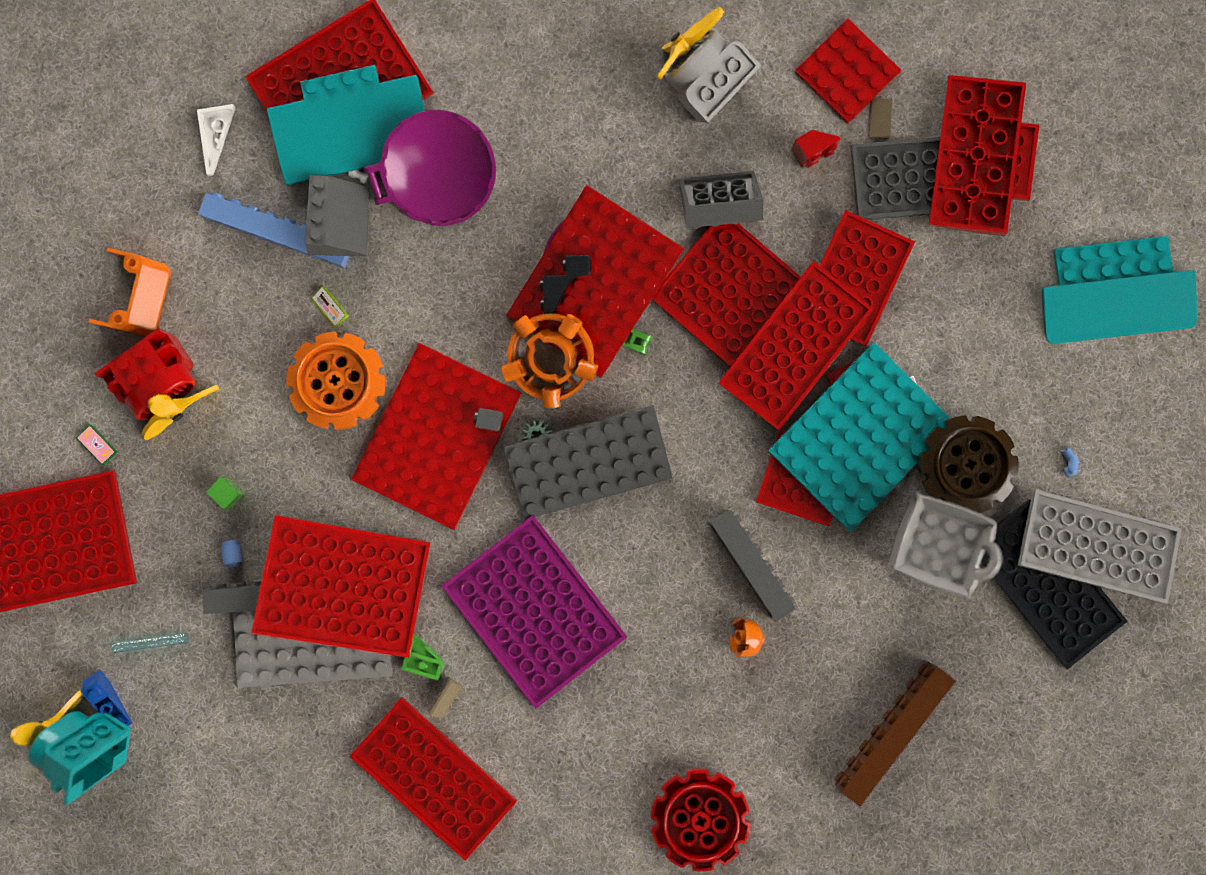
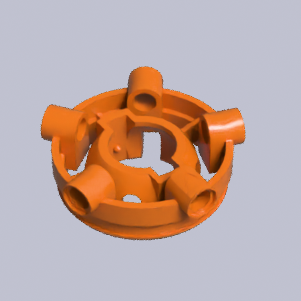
[501,314,598,408]

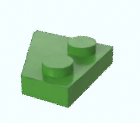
[401,634,444,681]

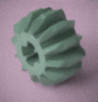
[521,420,553,441]

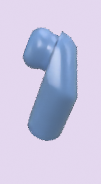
[1061,447,1079,477]

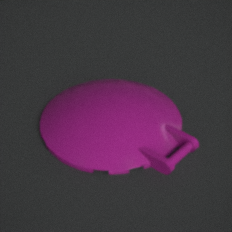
[364,110,496,226]

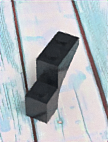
[540,255,592,314]

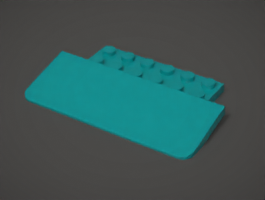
[1041,236,1197,344]

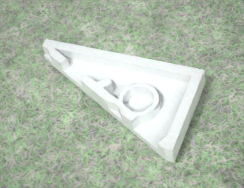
[197,104,235,176]

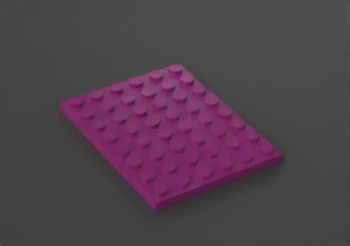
[442,515,627,709]

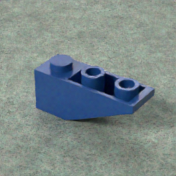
[80,670,133,726]

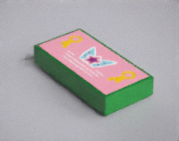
[76,425,118,465]

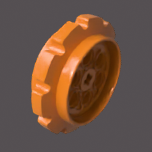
[286,332,386,430]

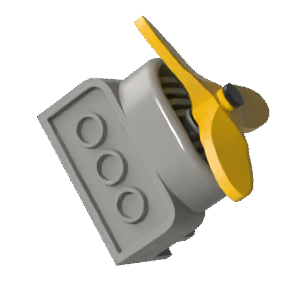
[657,7,761,123]

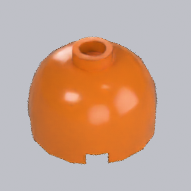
[730,618,765,657]

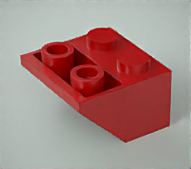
[791,130,841,168]

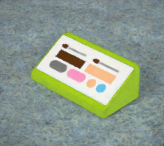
[311,285,349,328]

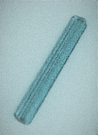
[112,633,190,653]

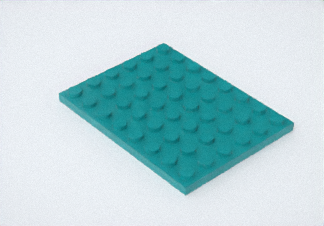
[768,342,950,532]

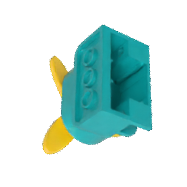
[10,690,131,806]

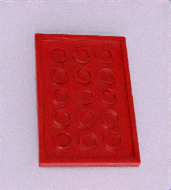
[819,210,915,347]

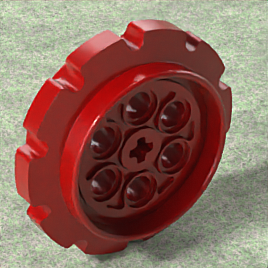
[650,768,751,872]

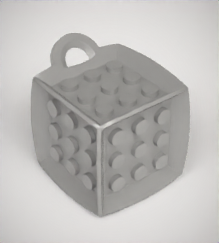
[887,493,1001,598]

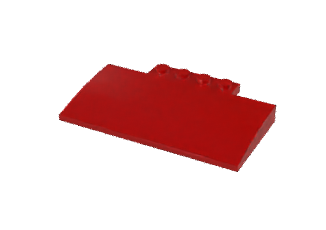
[929,75,1040,236]

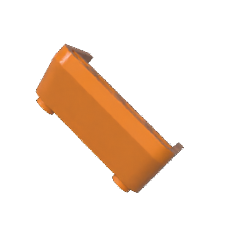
[88,248,171,337]

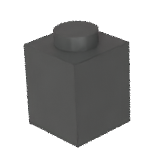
[473,408,504,432]

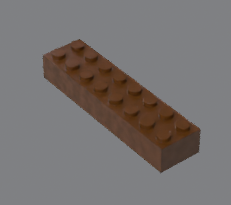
[835,662,956,807]

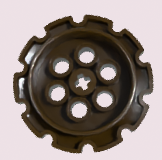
[918,415,1019,513]

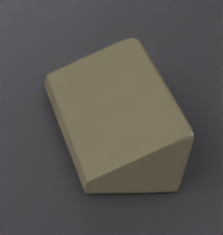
[869,99,893,139]
[429,679,462,718]

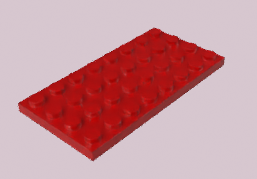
[718,261,874,430]
[349,697,517,861]

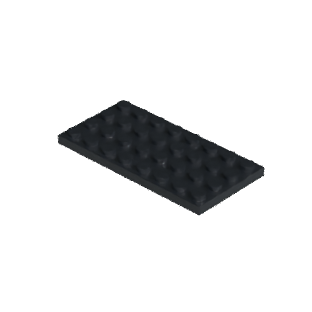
[980,499,1128,669]

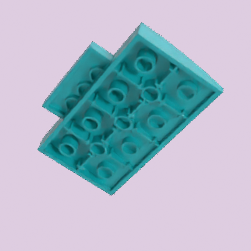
[267,65,426,186]

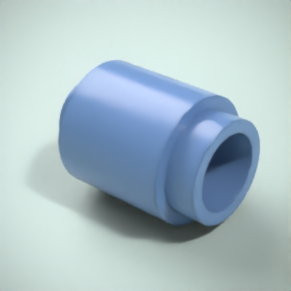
[220,540,243,569]

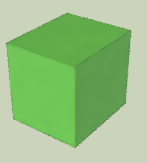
[206,477,244,510]

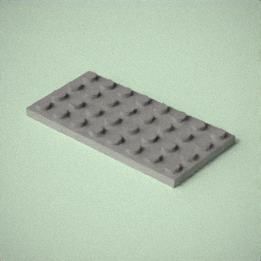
[1018,490,1182,604]
[233,610,393,688]

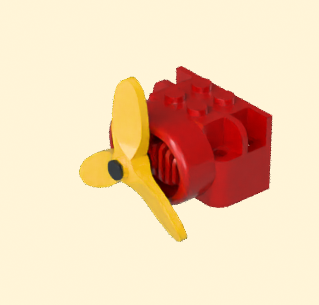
[94,328,220,440]

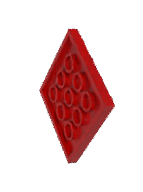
[794,18,902,124]
[756,429,833,527]

